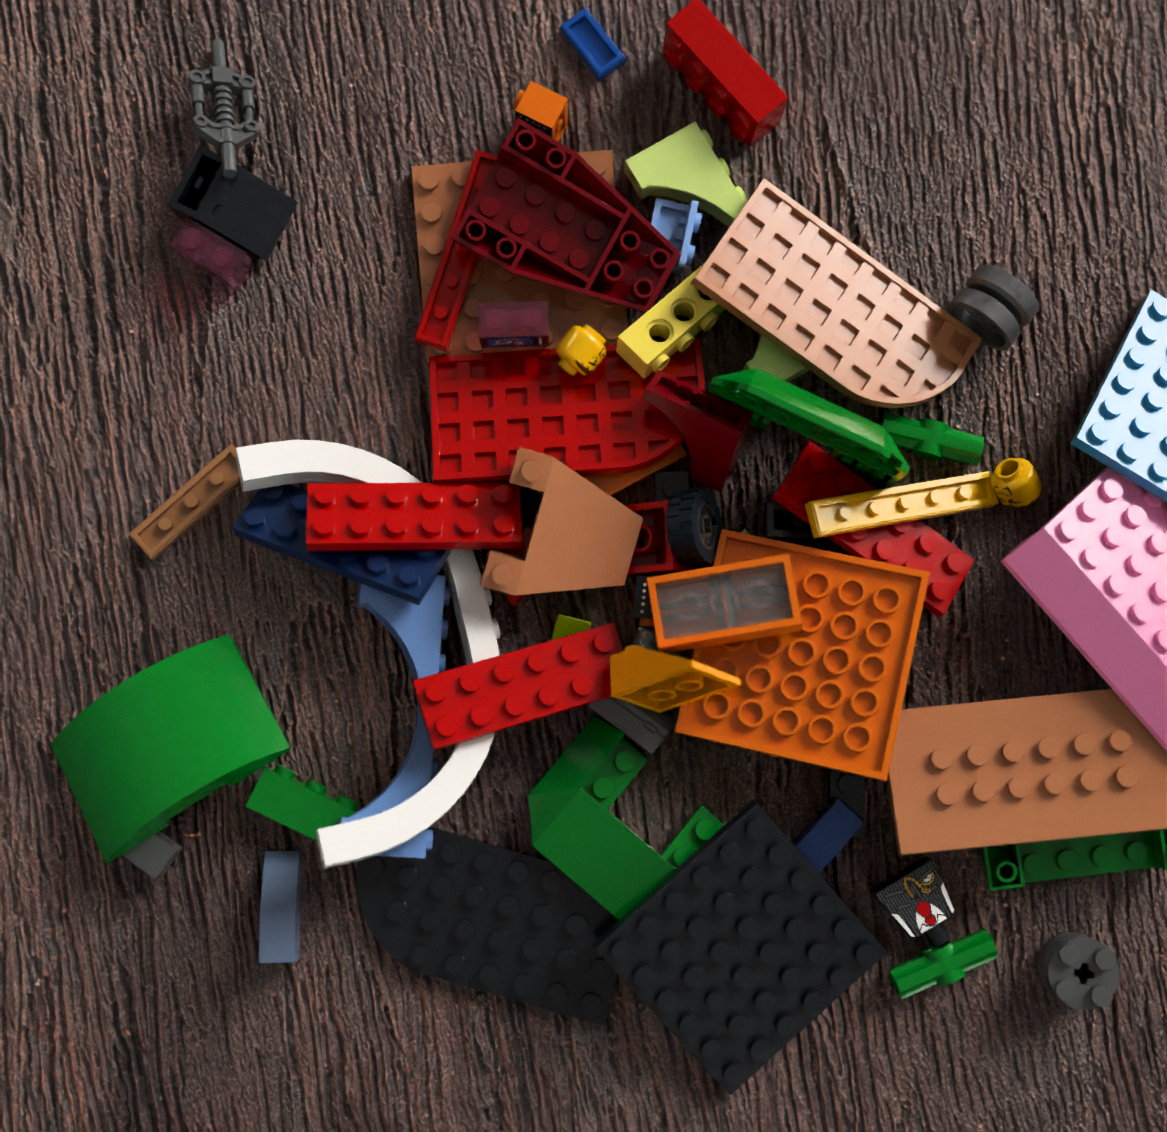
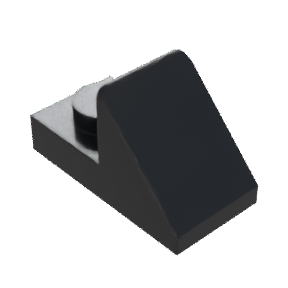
[764,502,831,543]

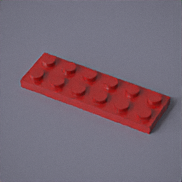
[772,441,974,617]
[306,482,522,551]
[412,622,624,751]

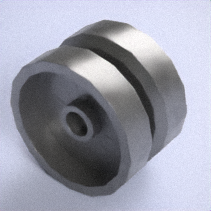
[948,264,1039,351]

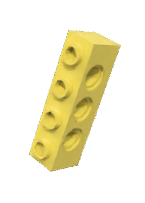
[616,265,725,379]

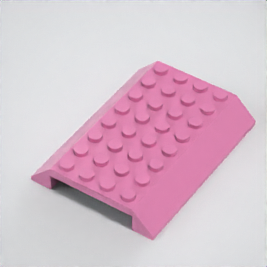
[1001,466,1167,751]

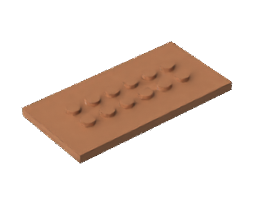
[887,689,1167,856]

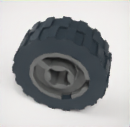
[666,488,722,566]

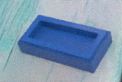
[559,7,626,82]

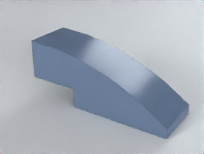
[259,850,302,963]

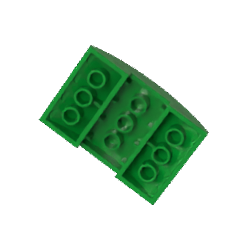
[50,635,291,863]

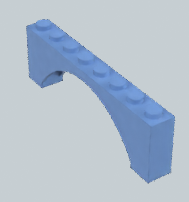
[338,575,451,858]

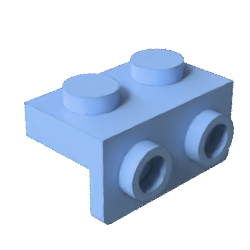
[650,198,702,275]

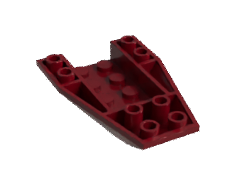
[451,118,681,313]

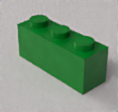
[246,764,360,841]

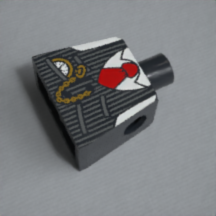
[869,856,954,948]

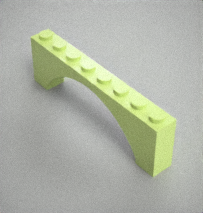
[624,121,809,382]

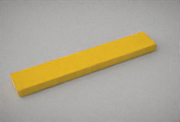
[805,471,999,538]

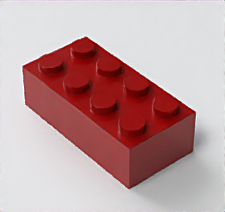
[663,0,788,148]

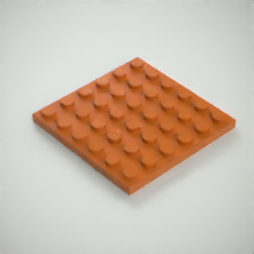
[675,529,930,782]

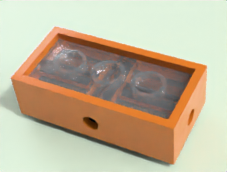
[647,553,802,654]

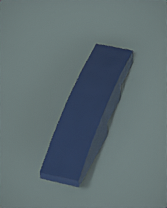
[791,797,865,873]

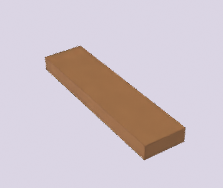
[128,443,241,560]

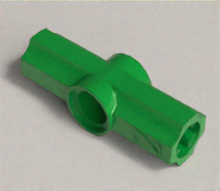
[879,412,985,467]
[888,928,999,999]

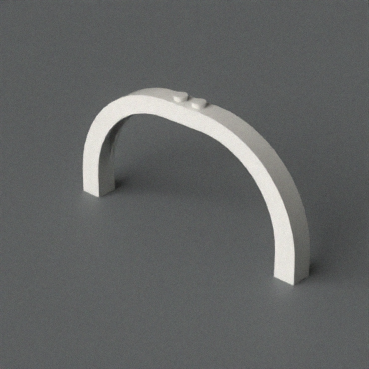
[236,440,500,869]

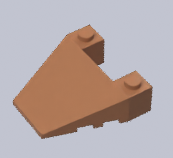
[480,446,643,596]

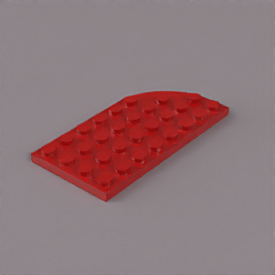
[429,339,705,483]

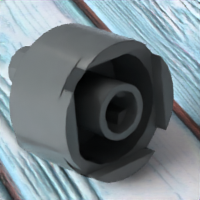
[1036,932,1120,1010]

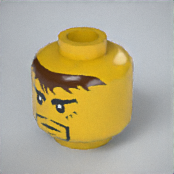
[556,324,607,377]
[991,458,1042,509]

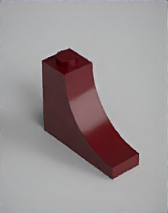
[642,370,753,492]

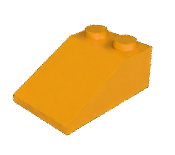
[610,645,740,713]

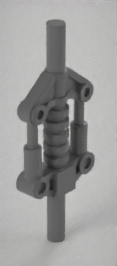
[187,39,260,178]

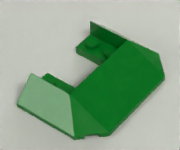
[707,368,910,489]
[527,716,724,920]

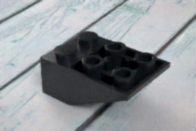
[168,145,298,261]

